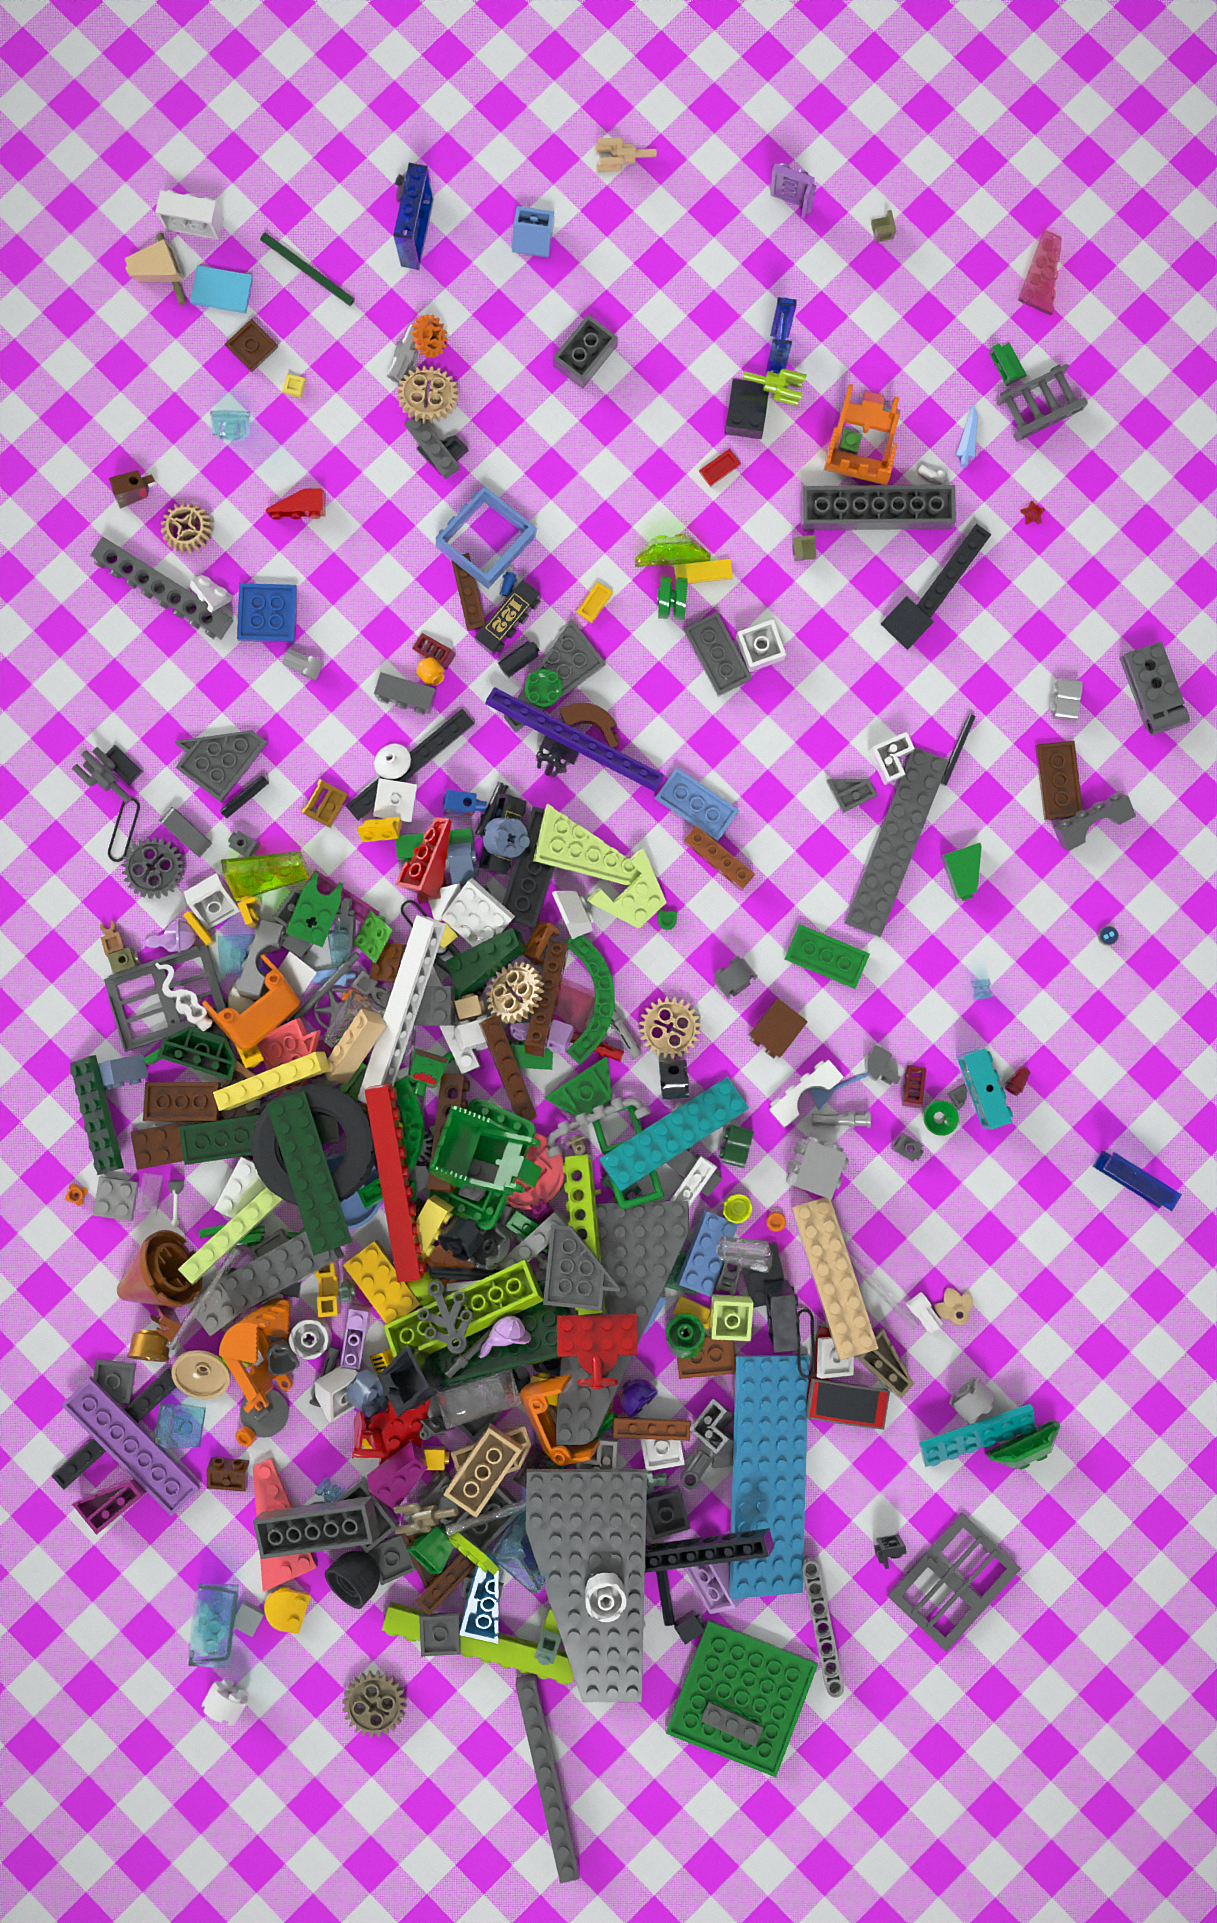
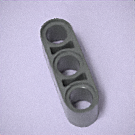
[159,807,213,858]

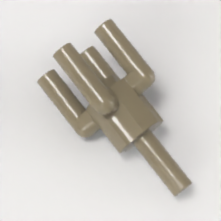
[394,1502,458,1536]

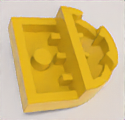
[264,1586,311,1634]

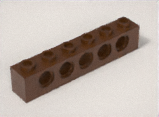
[525,940,568,1057]
[427,1073,470,1193]

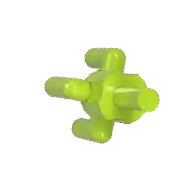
[743,369,807,406]

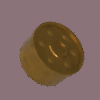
[127,1329,171,1362]

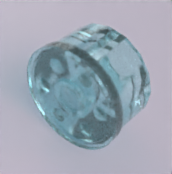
[210,410,251,441]

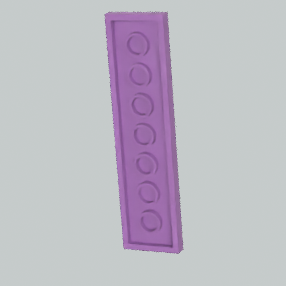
[61,1376,201,1516]

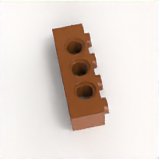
[683,825,755,891]

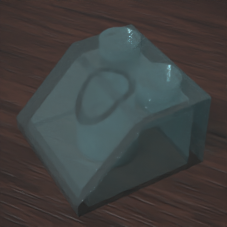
[217,934,263,976]
[154,1403,206,1449]

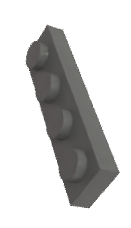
[404,417,460,479]

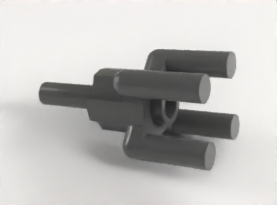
[72,747,131,803]

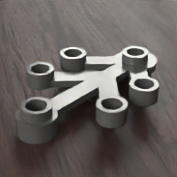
[418,1281,474,1354]

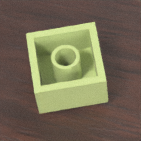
[709,1294,753,1341]

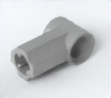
[282,649,324,681]

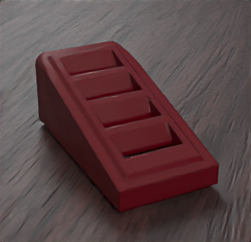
[412,633,456,670]
[902,1065,927,1108]

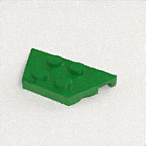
[544,1057,612,1117]

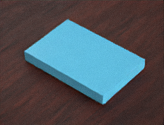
[190,266,253,314]

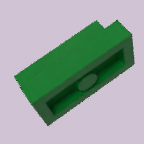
[989,342,1027,386]

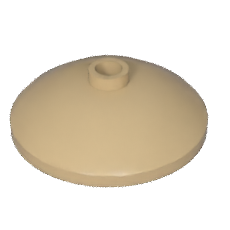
[172,1350,231,1400]

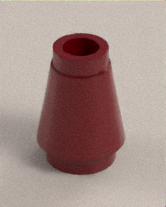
[1005,1066,1031,1096]

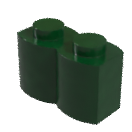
[719,1125,754,1168]

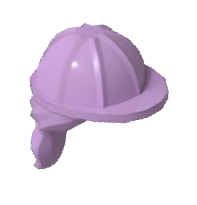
[144,919,195,953]
[478,1315,531,1358]

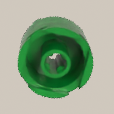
[666,1313,705,1359]

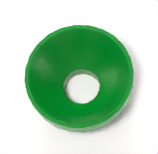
[923,1101,959,1136]

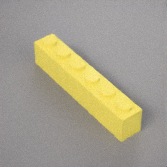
[213,1052,331,1111]

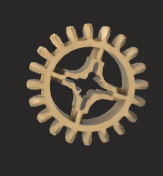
[161,502,213,554]

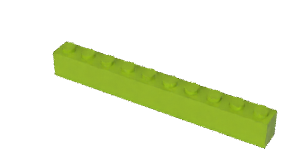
[382,1601,574,1685]

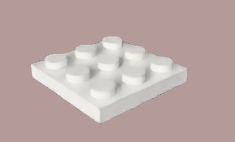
[441,878,515,947]

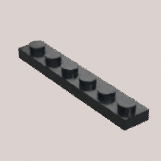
[917,523,992,617]

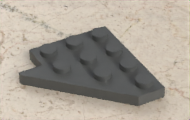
[175,730,268,803]

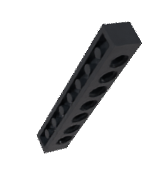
[645,1528,774,1573]

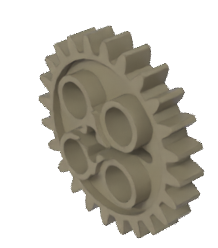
[342,1670,407,1738]

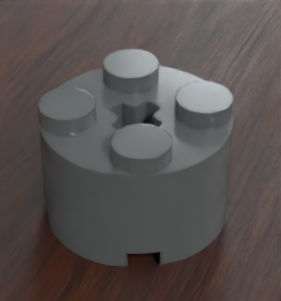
[713,956,758,1000]

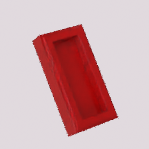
[699,449,741,487]

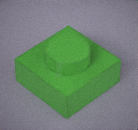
[839,429,863,454]

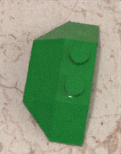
[984,1419,1060,1470]

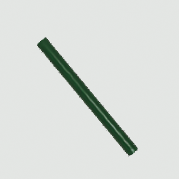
[260,232,355,306]

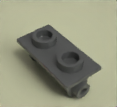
[420,1415,455,1440]

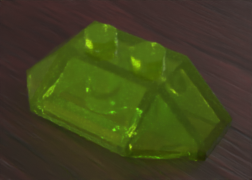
[634,534,711,567]

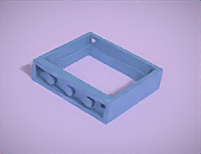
[435,486,537,589]

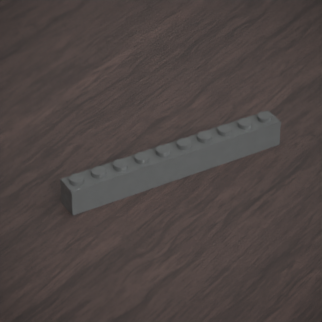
[515,1673,580,1884]

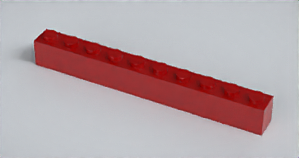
[365,1083,426,1283]

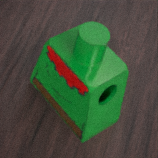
[407,1048,450,1097]

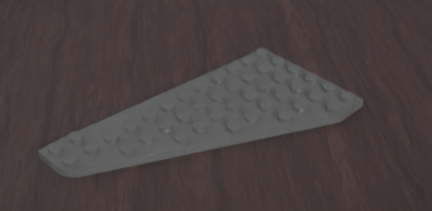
[556,1201,690,1445]

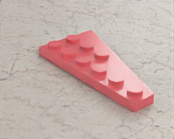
[253,1458,318,1592]

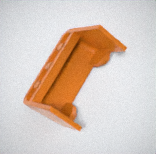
[202,954,301,1051]
[520,1374,600,1466]

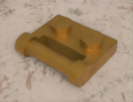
[301,779,349,828]

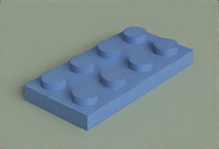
[655,767,739,842]
[676,1210,738,1297]

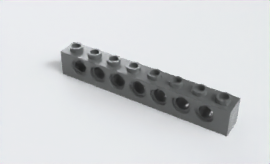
[90,536,233,640]

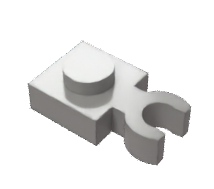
[351,970,387,1003]

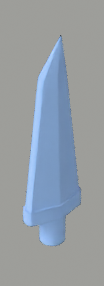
[956,405,978,467]
[311,968,357,986]

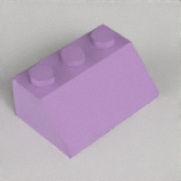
[684,1562,746,1614]

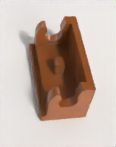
[522,921,560,965]
[150,1305,182,1342]

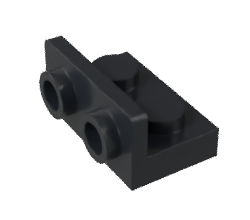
[874,1534,907,1569]

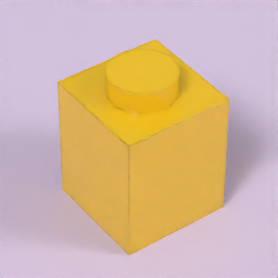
[422,1446,450,1470]

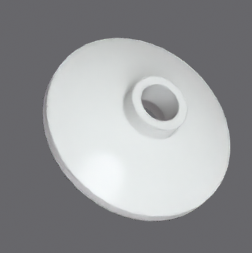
[374,744,411,780]

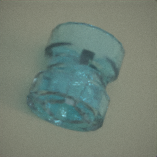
[971,979,993,1000]
[313,1476,341,1503]

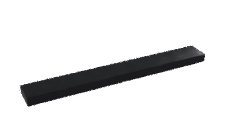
[346,709,475,821]
[51,1368,177,1490]

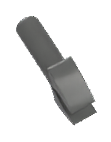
[245,1096,278,1116]

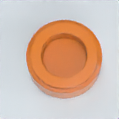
[766,1212,786,1232]
[235,1426,256,1447]

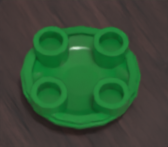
[525,669,563,707]

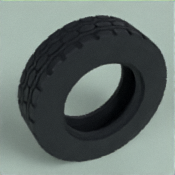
[251,1084,376,1206]

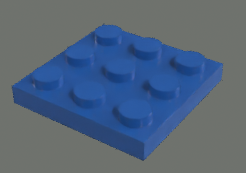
[237,583,297,643]

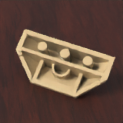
[451,1426,532,1474]

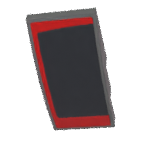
[805,1378,890,1430]

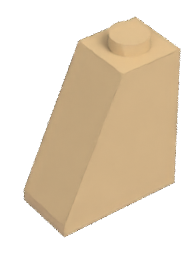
[125,239,184,282]

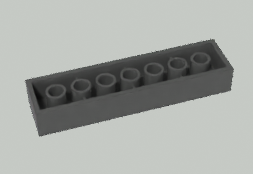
[801,485,956,530]

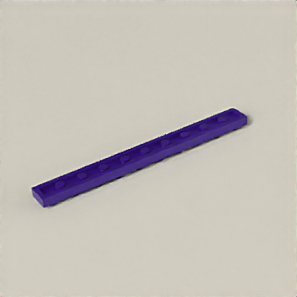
[485,687,664,792]

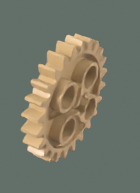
[397,366,458,424]
[486,962,544,1024]
[639,997,701,1059]

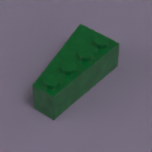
[445,928,527,997]

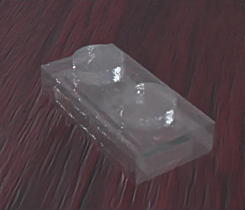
[136,1172,164,1214]

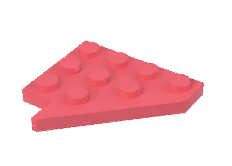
[257,1018,321,1097]

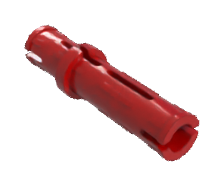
[570,1031,624,1062]

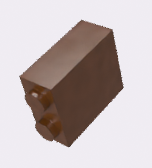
[748,998,808,1059]

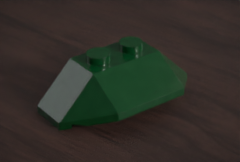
[157,1026,237,1081]

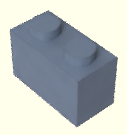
[448,842,479,886]

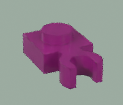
[530,1198,555,1224]

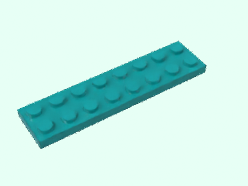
[599,1077,749,1193]

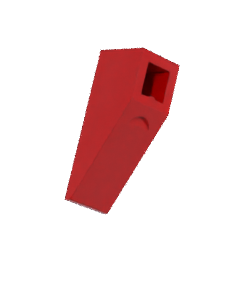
[266,488,326,520]

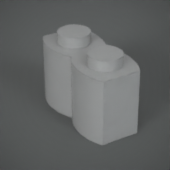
[1050,679,1083,721]

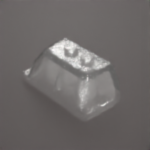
[436,1369,522,1429]

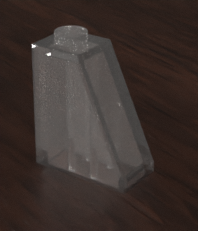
[716,1236,773,1273]

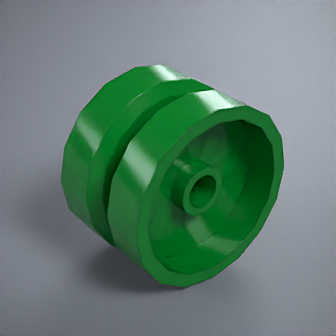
[657,576,688,620]

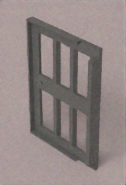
[104,944,227,1052]
[887,1512,1021,1652]

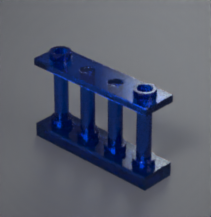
[766,297,797,374]
[1092,1151,1182,1211]

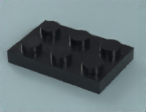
[738,1242,785,1308]

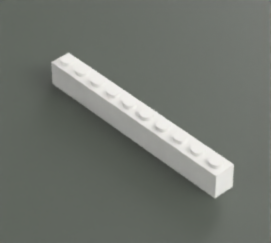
[357,915,446,1104]

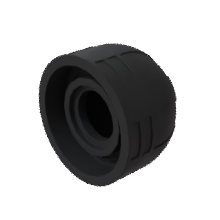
[325,1551,380,1609]

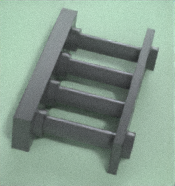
[996,363,1088,442]

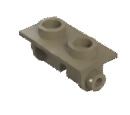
[567,1134,587,1155]

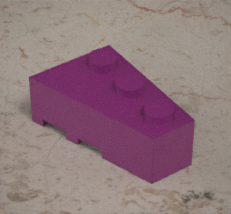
[367,1441,428,1509]
[72,1477,147,1535]

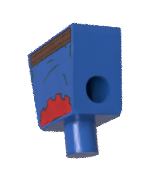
[442,790,487,816]

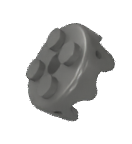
[468,1222,510,1270]

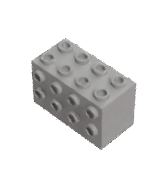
[786,1136,849,1199]

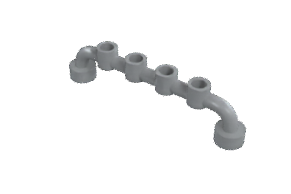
[545,1097,651,1159]

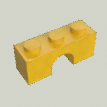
[315,1261,341,1317]

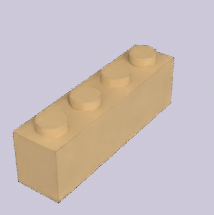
[325,1009,387,1084]

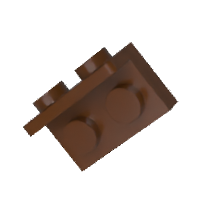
[206,1457,249,1492]

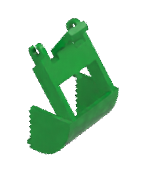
[429,1105,542,1196]

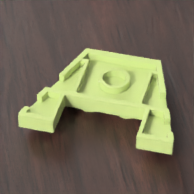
[587,848,666,929]

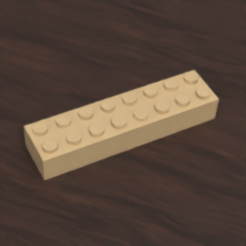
[791,1197,878,1361]

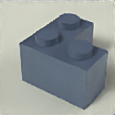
[98,1055,148,1091]

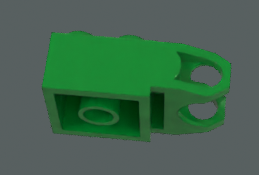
[285,872,343,948]

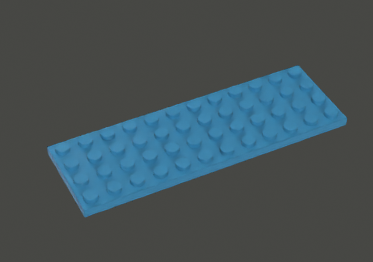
[729,1354,809,1599]

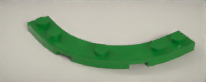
[565,935,615,1065]
[357,1076,424,1209]

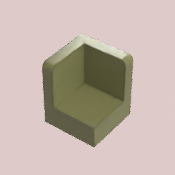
[871,210,896,243]
[792,535,816,561]

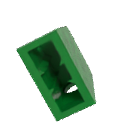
[406,1523,454,1574]

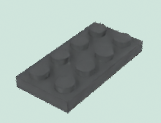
[683,612,752,697]

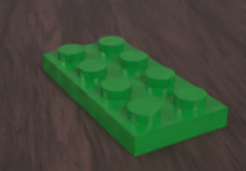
[784,924,870,989]

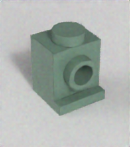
[534,1629,561,1665]

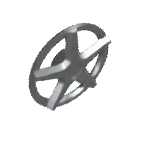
[314,988,358,1031]

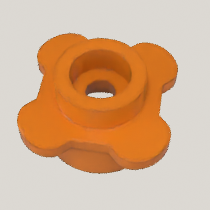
[65,1183,88,1206]

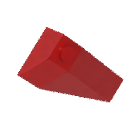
[395,817,451,899]

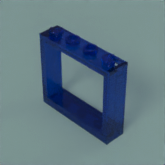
[393,162,434,270]

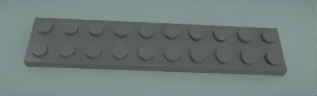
[844,747,949,938]

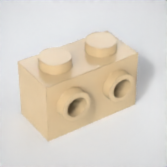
[455,994,487,1022]

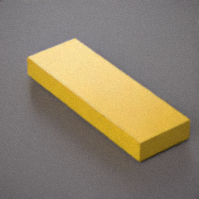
[674,559,733,584]

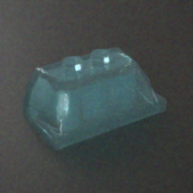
[188,1583,239,1667]

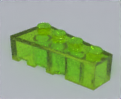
[221,851,309,902]

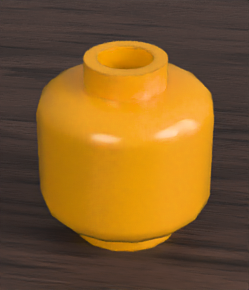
[416,658,445,686]

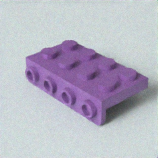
[770,163,817,219]

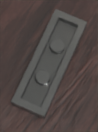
[701,1701,763,1746]

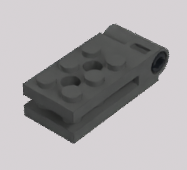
[1120,641,1190,736]

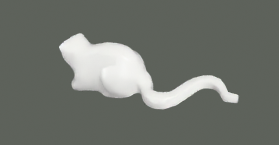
[155,963,212,1031]

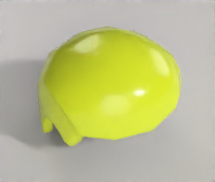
[723,1194,753,1224]

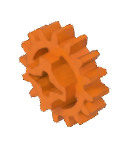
[411,314,448,358]

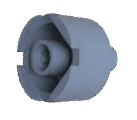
[483,818,530,858]
[346,1369,389,1417]

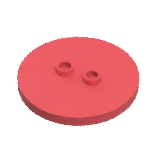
[506,1133,565,1210]

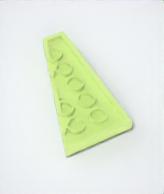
[533,804,641,886]

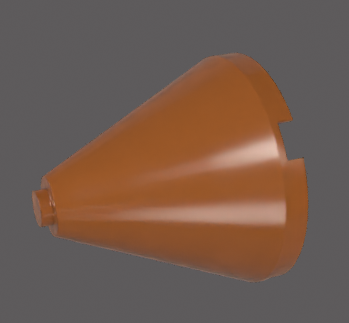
[117,1230,203,1307]

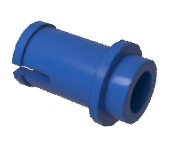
[499,572,517,597]

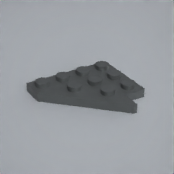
[543,1225,622,1311]

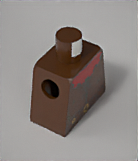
[109,470,156,509]

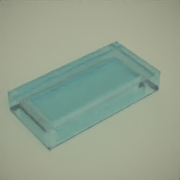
[328,930,351,967]

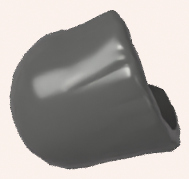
[267,1340,300,1376]

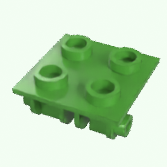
[354,911,393,963]

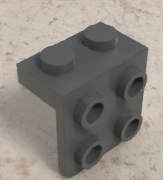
[417,1469,464,1527]

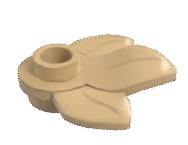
[934,1288,973,1326]

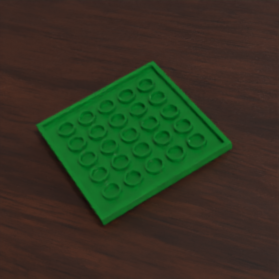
[665,1619,818,1777]

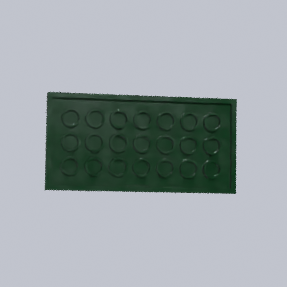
[430,1279,568,1385]

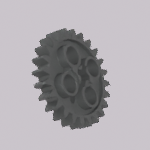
[121,837,185,899]

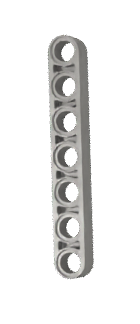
[802,1556,844,1698]

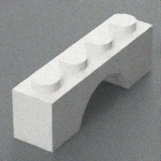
[769,1060,844,1129]

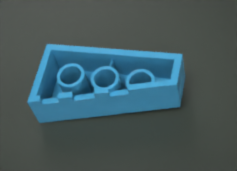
[460,1553,499,1643]

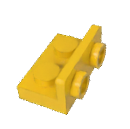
[357,817,402,842]
[237,895,262,929]

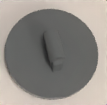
[240,1389,289,1438]

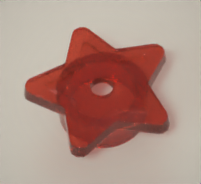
[1020,501,1045,525]

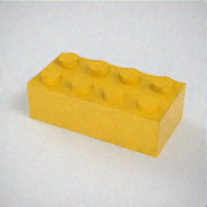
[343,1240,421,1324]

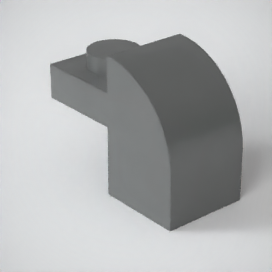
[865,1044,901,1085]

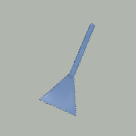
[810,1073,869,1110]

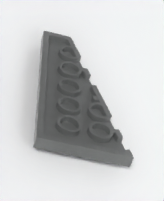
[504,619,606,733]

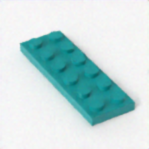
[919,1404,1035,1467]

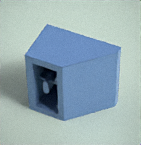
[512,206,555,258]

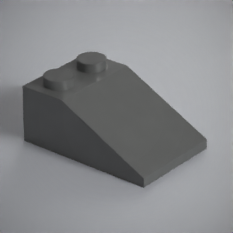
[413,986,455,1026]

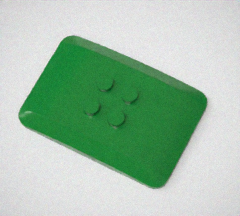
[429,1098,536,1230]

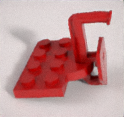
[557,1314,637,1389]
[352,1399,430,1465]

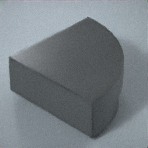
[947,1084,967,1110]

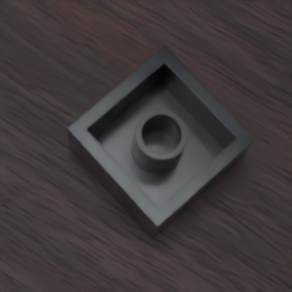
[646,1485,691,1540]

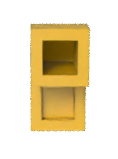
[235,1044,264,1068]

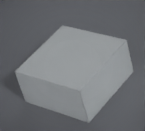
[231,1600,265,1637]

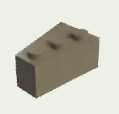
[854,1327,914,1399]

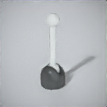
[168,1180,184,1227]

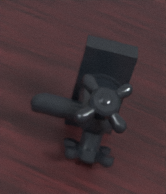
[536,735,580,777]

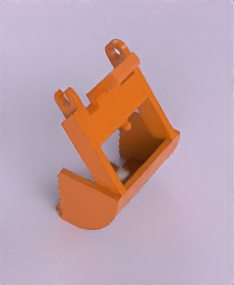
[823,384,900,485]
[219,1298,293,1413]

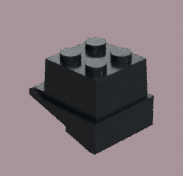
[377,1345,446,1417]

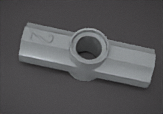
[387,325,418,383]

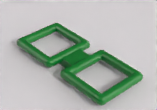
[590,1105,664,1210]

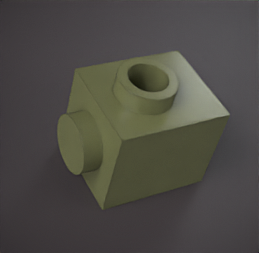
[107,948,140,974]

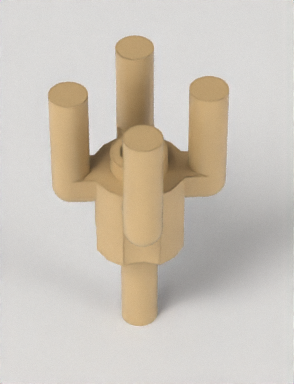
[594,137,657,172]

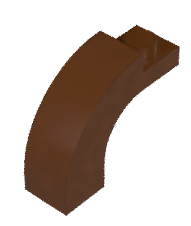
[559,703,620,749]

